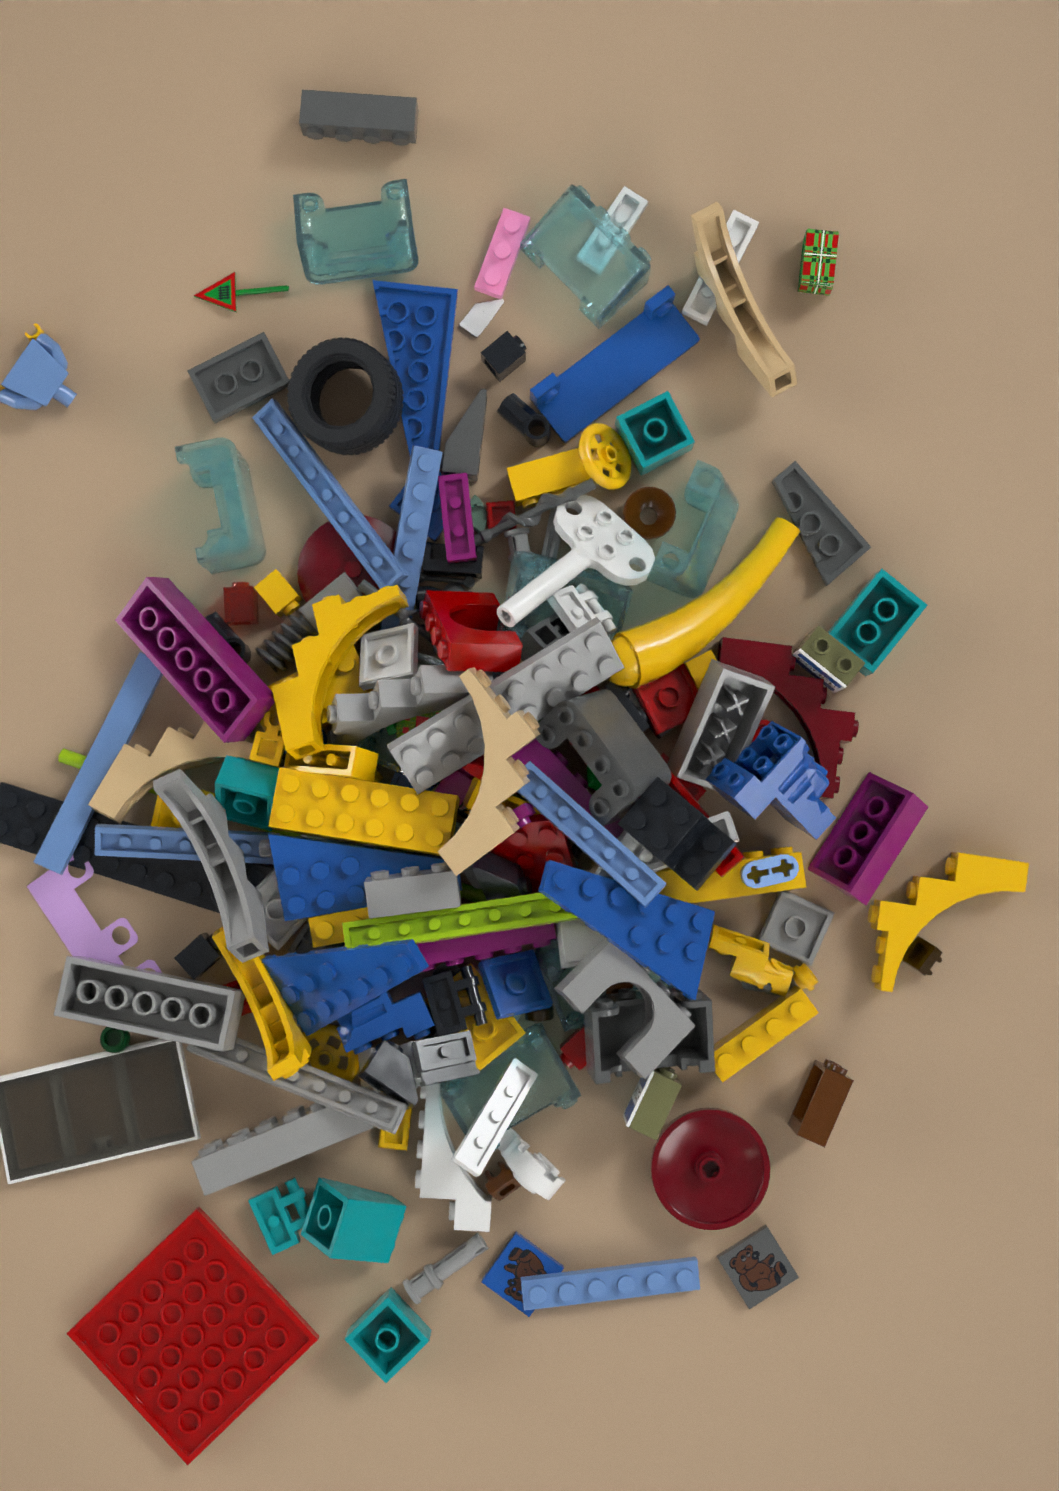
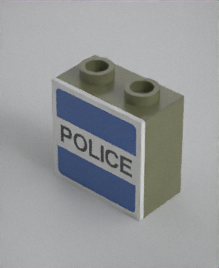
[793,626,865,693]
[623,1067,682,1140]

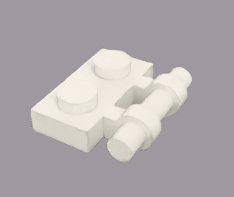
[547,583,617,635]

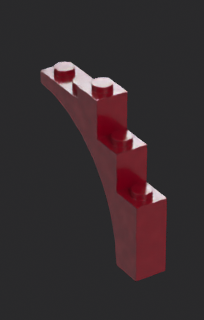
[717,637,859,799]

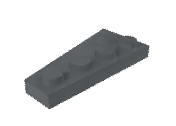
[772,461,871,586]

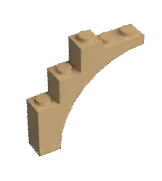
[691,202,797,398]
[437,667,540,876]
[88,721,284,824]

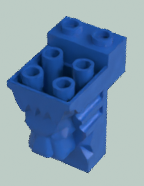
[705,721,836,840]
[337,990,435,1055]

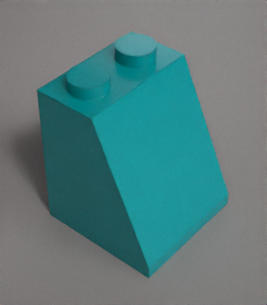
[300,1177,406,1263]

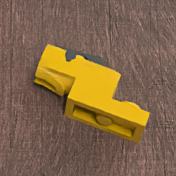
[709,925,793,997]

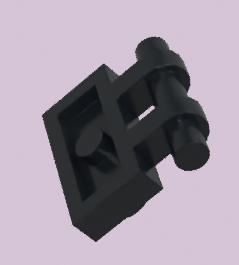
[422,965,488,1037]

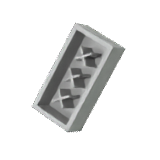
[667,659,775,790]

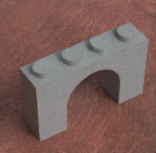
[554,937,695,1079]

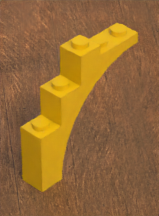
[271,585,409,760]
[868,852,1029,992]
[212,926,312,1081]

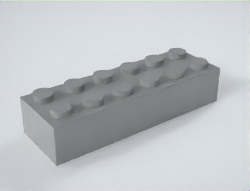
[54,956,245,1051]
[192,1083,375,1196]

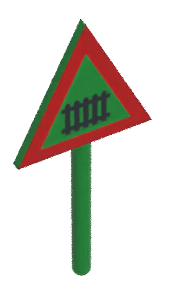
[194,272,289,313]

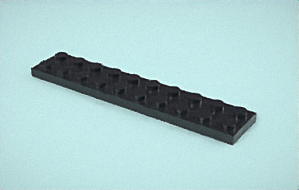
[0,782,274,913]

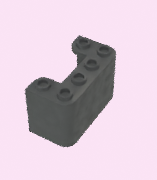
[536,689,671,827]
[584,988,715,1084]

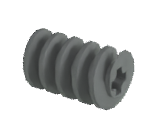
[255,612,319,673]

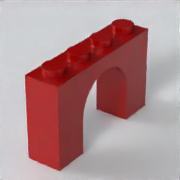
[419,590,523,672]

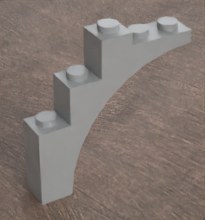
[327,665,493,746]
[153,769,269,963]

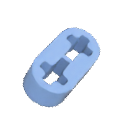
[740,854,799,888]

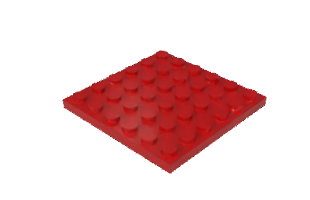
[66,1206,320,1465]

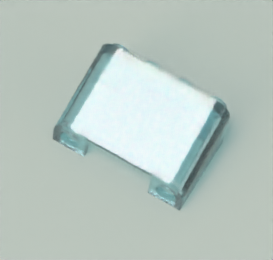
[520,184,651,329]
[646,460,739,598]

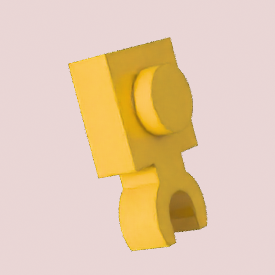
[249,712,285,767]

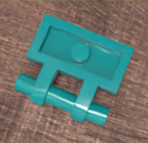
[248,1177,309,1255]

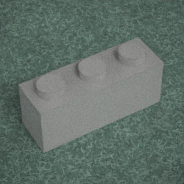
[364,862,461,919]

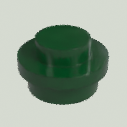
[100,1027,130,1053]

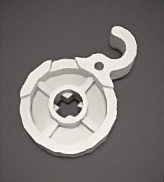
[497,1126,566,1200]

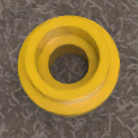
[792,963,819,991]

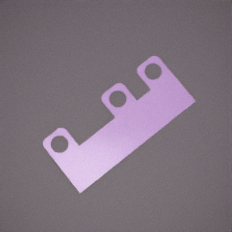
[27,855,162,973]

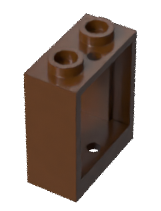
[788,1059,854,1148]

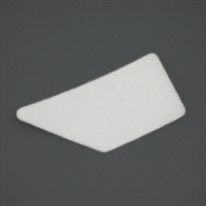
[460,299,504,337]

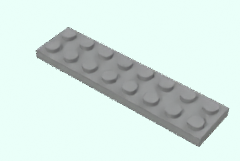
[387,617,625,794]

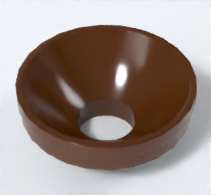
[623,487,676,540]

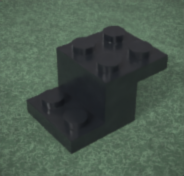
[618,777,737,891]

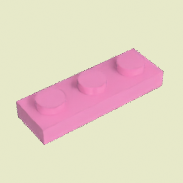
[474,208,531,299]

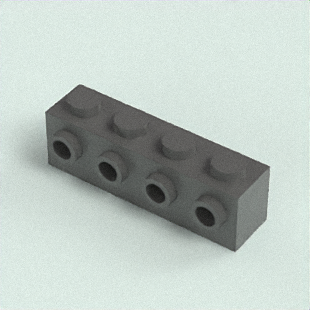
[299,89,419,146]

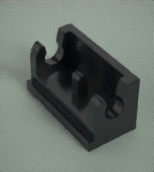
[423,542,484,578]

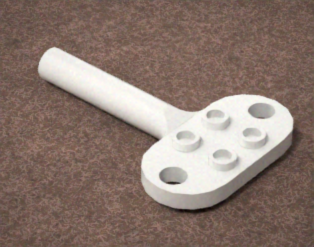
[497,495,655,627]

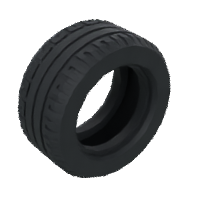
[287,337,404,455]

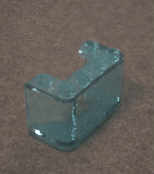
[175,437,266,575]

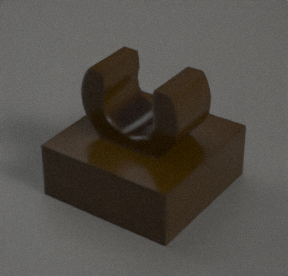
[902,936,943,976]

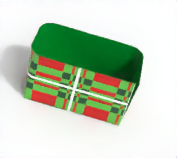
[798,229,839,296]

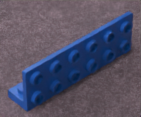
[530,285,700,443]

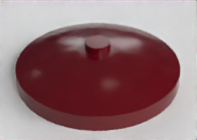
[297,515,397,629]
[650,1107,770,1230]

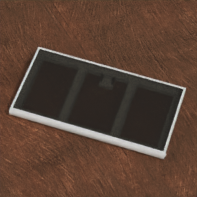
[0,1038,201,1184]

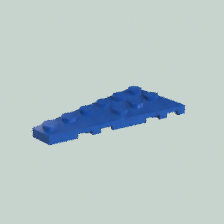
[372,280,458,456]
[268,832,463,921]
[539,860,715,1001]
[261,939,429,1036]

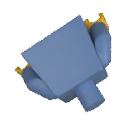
[0,323,77,410]

